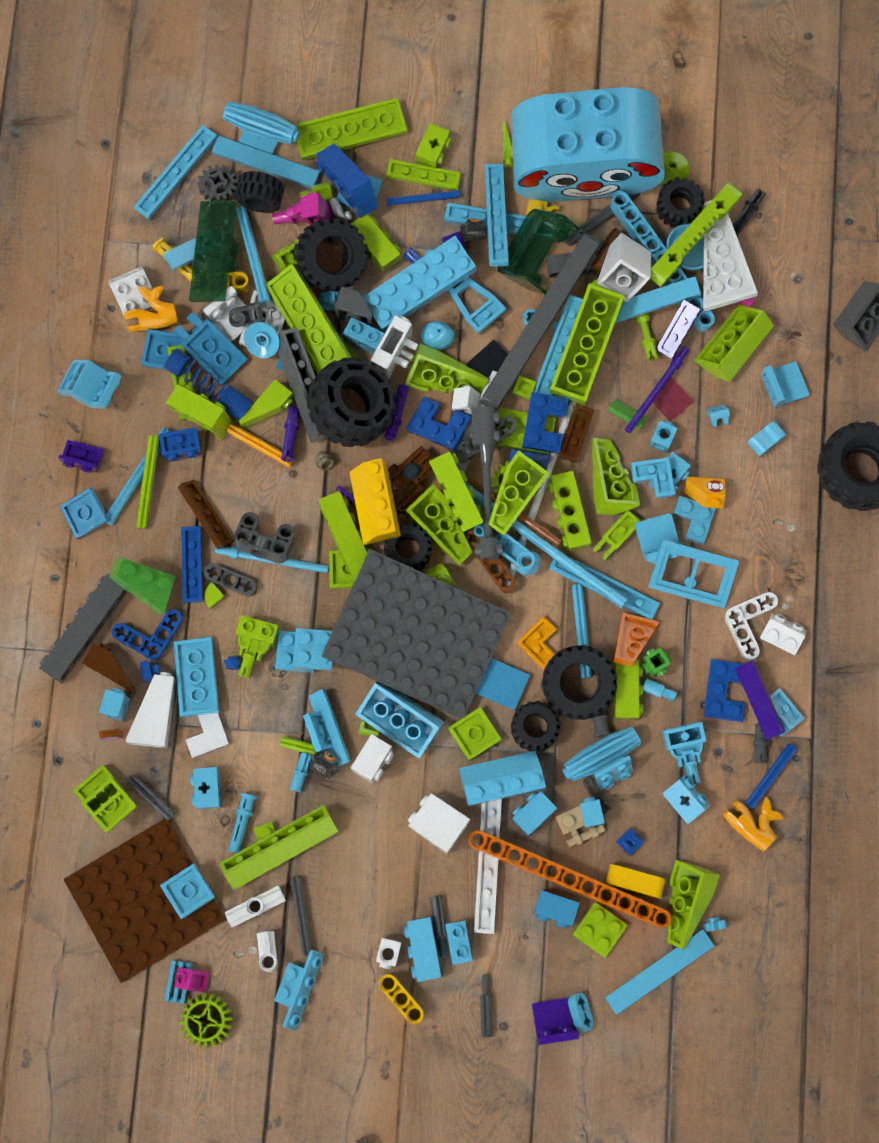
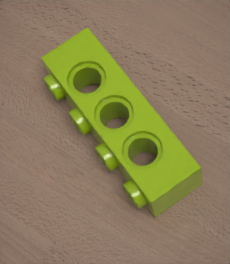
[548,471,591,552]

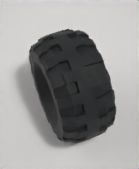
[307,358,396,447]
[817,421,879,511]

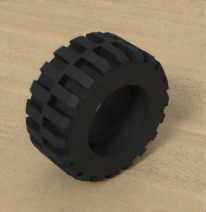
[294,219,369,291]
[542,645,617,720]

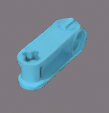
[495,533,541,576]

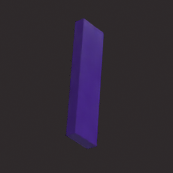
[735,660,785,740]

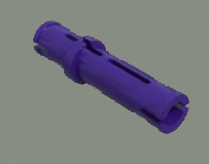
[384,384,410,441]
[281,406,300,462]

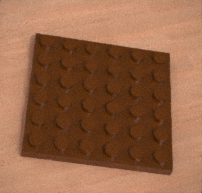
[63,818,225,983]

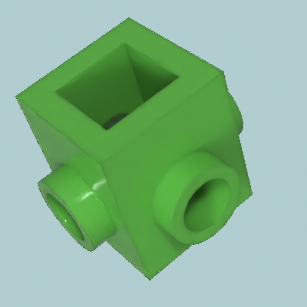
[642,647,671,677]

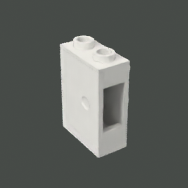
[370,316,419,379]

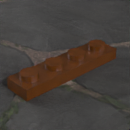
[177,480,234,549]

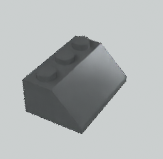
[833,281,879,351]

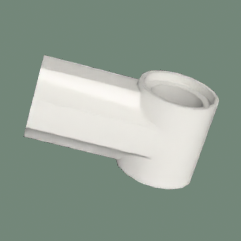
[257,931,279,972]

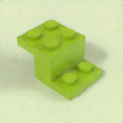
[73,764,138,834]

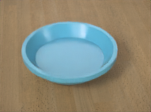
[666,224,704,271]

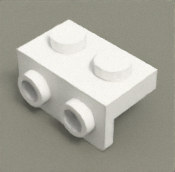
[760,613,806,655]

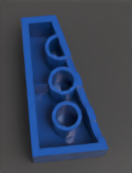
[316,144,379,218]

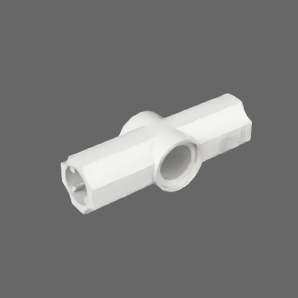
[225,885,286,928]

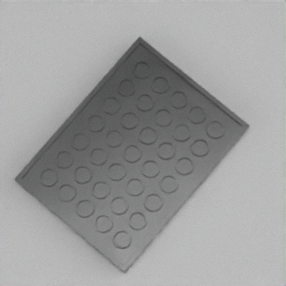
[321,549,511,719]

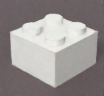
[351,734,394,784]

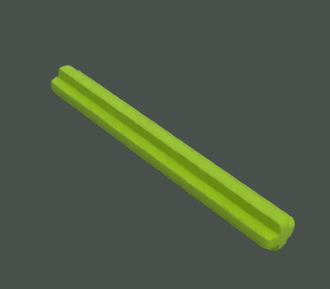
[136,435,159,529]

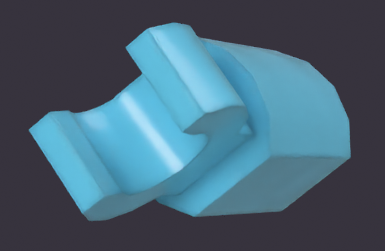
[643,679,677,701]

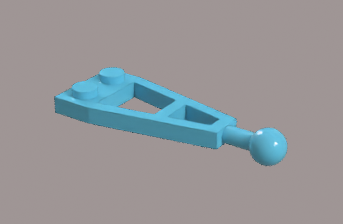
[424,249,506,335]

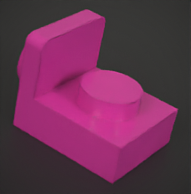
[175,968,209,992]

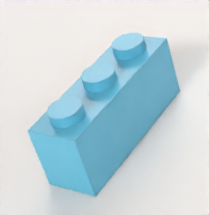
[404,917,441,982]

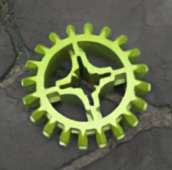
[178,993,233,1049]

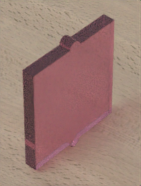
[653,378,693,421]

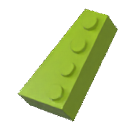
[429,450,484,532]

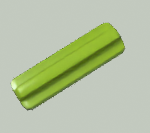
[280,736,317,755]

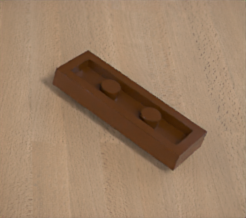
[558,404,594,463]

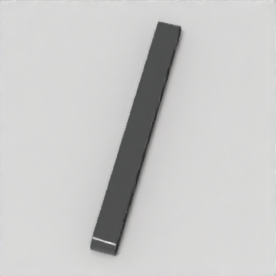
[479,233,601,412]

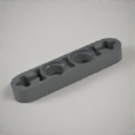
[451,417,517,464]

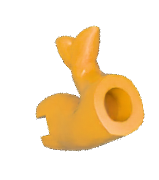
[124,286,178,332]
[723,797,784,852]

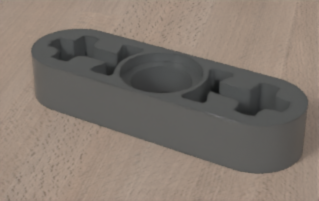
[204,564,257,597]

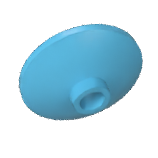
[244,322,280,358]

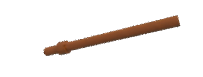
[466,477,562,547]

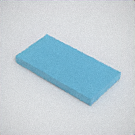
[174,637,220,718]

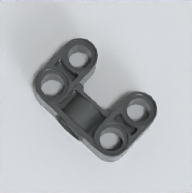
[234,512,295,564]

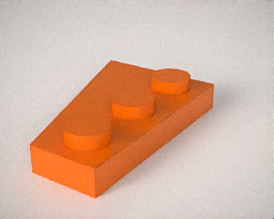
[613,612,659,667]

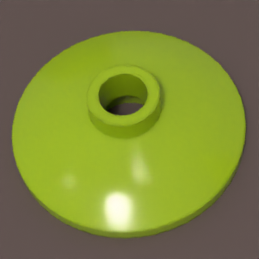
[661,152,690,185]

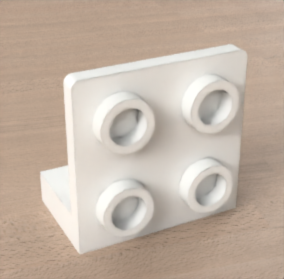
[108,266,152,315]
[203,286,250,343]

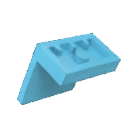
[761,362,809,408]

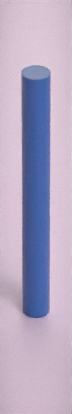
[386,190,460,206]

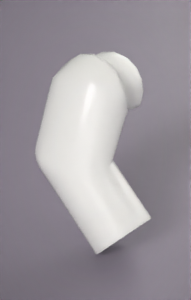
[329,198,352,221]

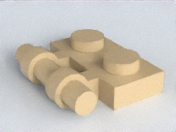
[555,806,605,848]

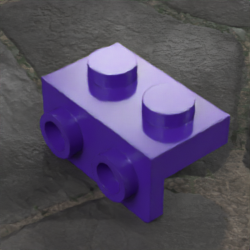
[59,440,105,473]

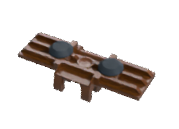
[388,445,434,515]

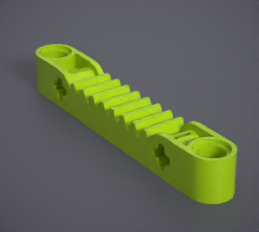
[650,182,743,287]

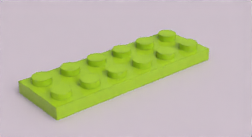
[294,98,408,161]
[266,264,352,374]

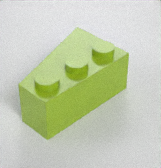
[166,384,233,441]

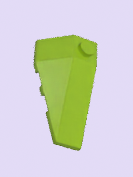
[403,484,472,566]

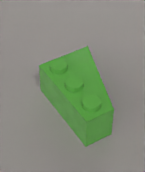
[109,558,175,614]

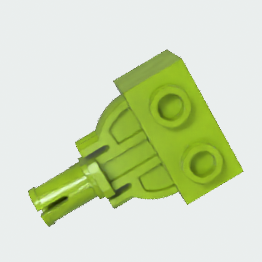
[236,615,280,679]

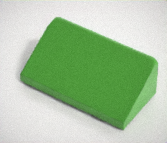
[608,399,647,429]

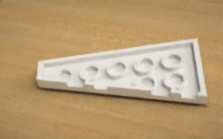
[703,200,758,312]

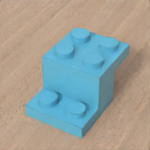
[57,360,121,409]
[275,628,333,673]

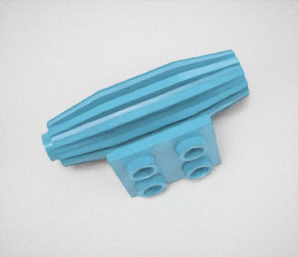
[223,102,300,155]
[562,727,641,791]

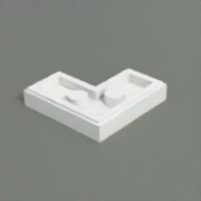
[186,713,230,758]

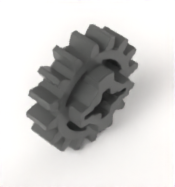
[197,164,238,204]

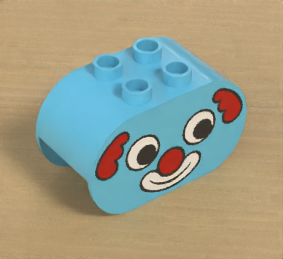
[511,87,665,202]

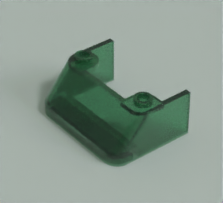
[497,209,583,295]

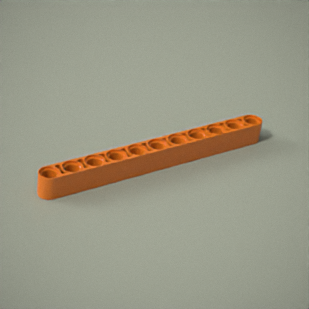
[468,831,671,928]

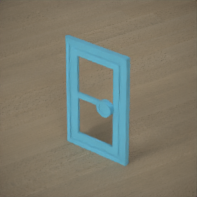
[648,540,739,609]

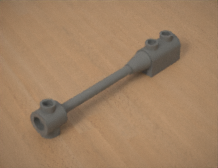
[472,406,503,560]

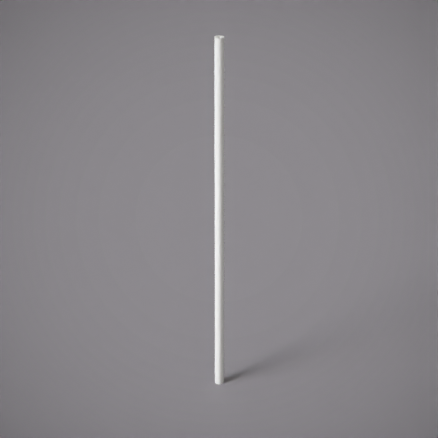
[503,400,577,588]

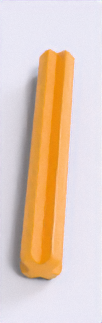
[227,423,294,467]

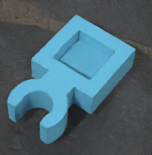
[703,917,727,932]

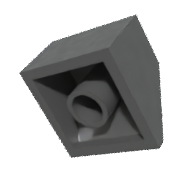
[335,287,373,327]

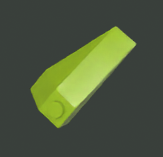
[405,343,488,395]
[592,438,640,515]
[488,450,550,535]
[667,860,720,950]

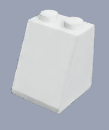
[597,233,651,302]
[408,793,470,854]

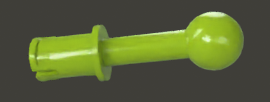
[635,313,659,361]

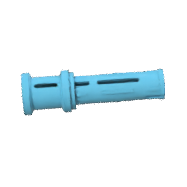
[227,793,258,853]

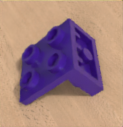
[532,998,579,1045]

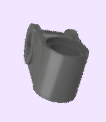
[229,302,266,327]

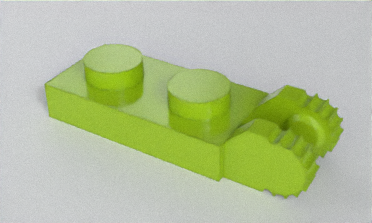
[593,510,640,561]

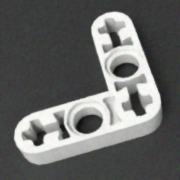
[724,592,778,661]

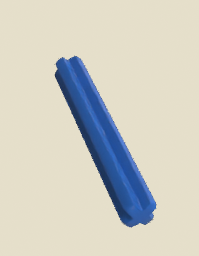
[745,743,797,809]

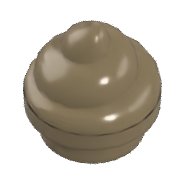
[315,451,334,471]

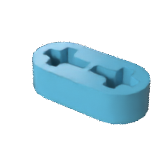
[568,993,594,1033]

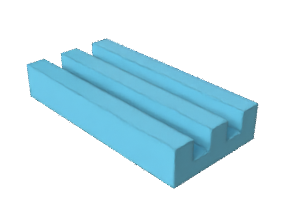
[164,960,192,1004]

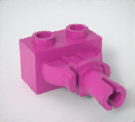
[272,193,333,225]

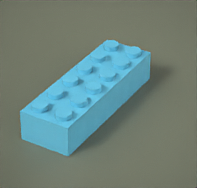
[363,236,477,333]

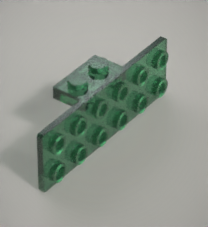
[189,200,240,302]

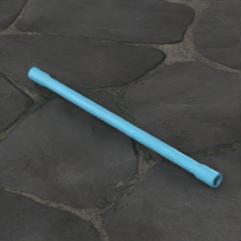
[465,481,628,609]

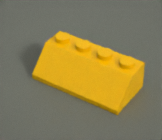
[350,458,401,545]

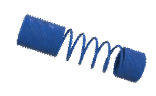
[164,348,254,420]

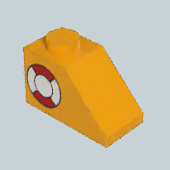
[684,477,726,509]

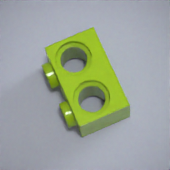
[271,239,299,272]

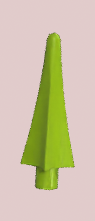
[502,121,513,168]

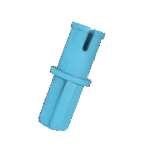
[289,753,312,793]

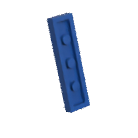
[181,526,203,603]

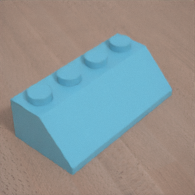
[355,682,445,758]
[459,751,546,807]

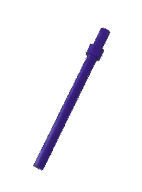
[625,347,689,433]

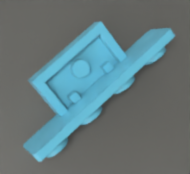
[303,689,351,768]
[274,949,324,1031]

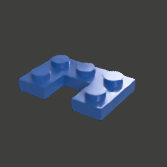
[522,392,569,454]
[406,397,472,451]
[703,659,745,723]

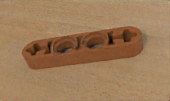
[465,530,516,593]

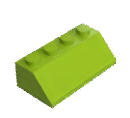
[694,304,774,382]

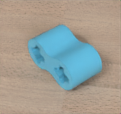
[747,420,787,457]

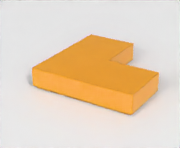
[516,616,557,671]

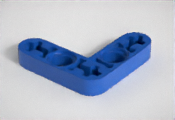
[112,609,183,661]

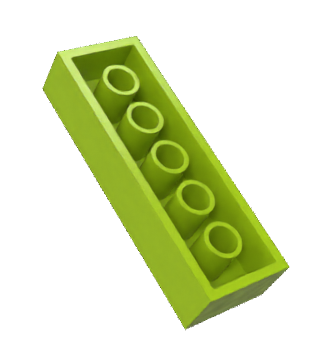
[550,283,625,405]

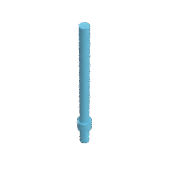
[215,547,329,573]

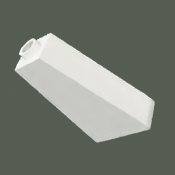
[126,672,176,748]

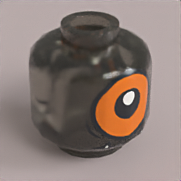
[460,218,487,244]
[310,750,339,779]

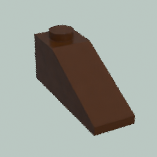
[82,643,136,694]

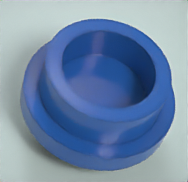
[224,656,242,670]

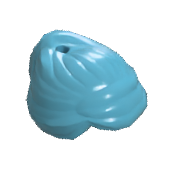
[420,321,455,351]

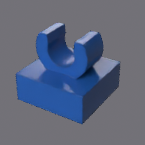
[139,660,161,684]
[616,828,644,856]

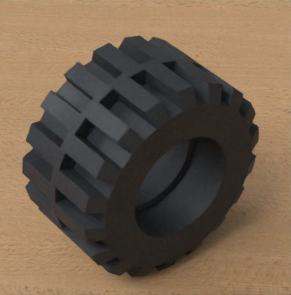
[235,171,285,213]
[656,177,705,228]
[384,523,432,570]
[511,701,560,752]

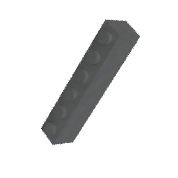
[277,328,329,443]
[39,573,127,684]

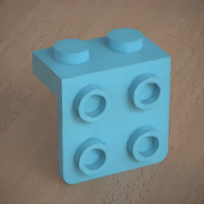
[635,513,683,564]

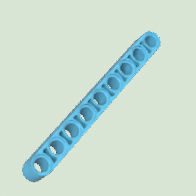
[610,191,715,332]

